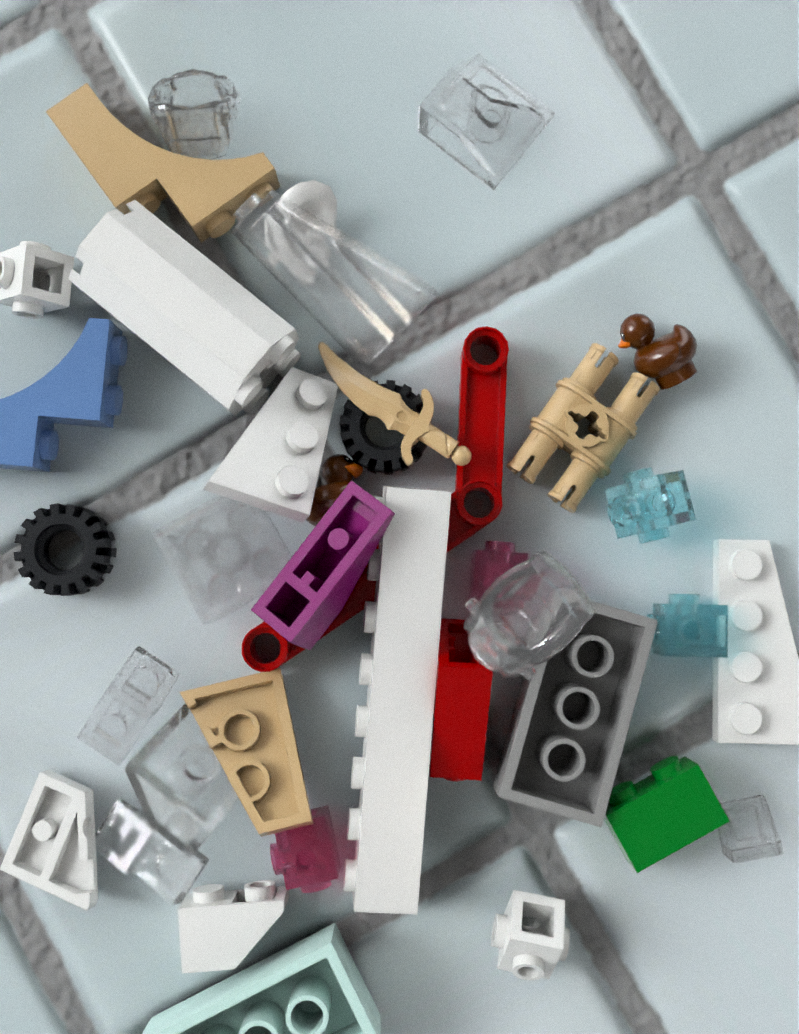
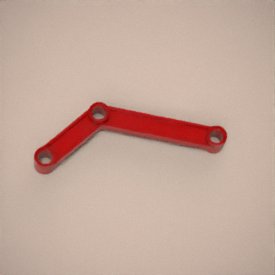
[242,326,509,672]

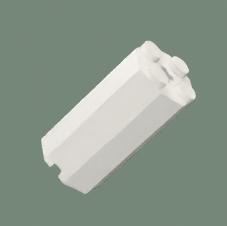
[68,200,301,415]

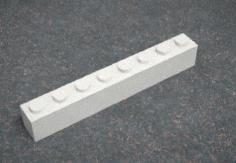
[343,486,451,915]

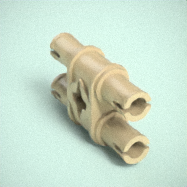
[506,343,660,513]

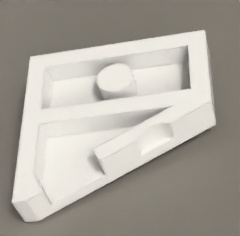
[0,770,98,911]

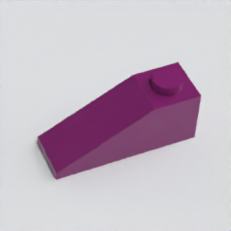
[251,480,395,650]

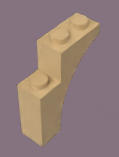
[46,83,280,243]

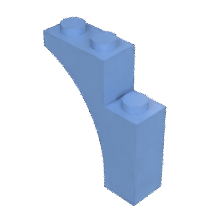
[0,318,128,472]

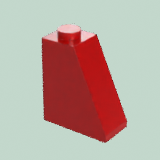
[429,618,493,782]

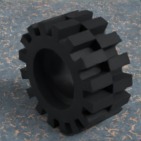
[339,380,427,475]
[14,503,117,596]

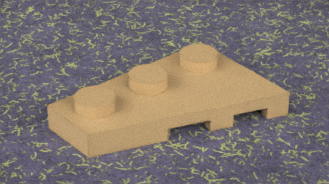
[180,668,314,837]

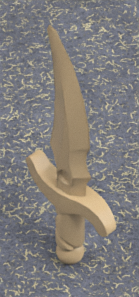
[318,342,471,466]

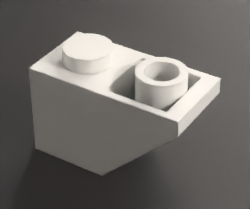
[178,880,290,974]

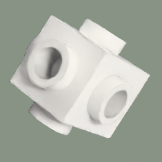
[0,241,74,319]
[491,890,570,980]

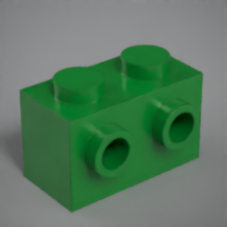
[604,756,730,873]

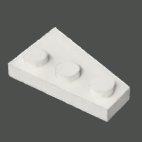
[203,367,338,523]

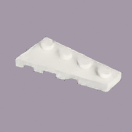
[712,539,799,745]

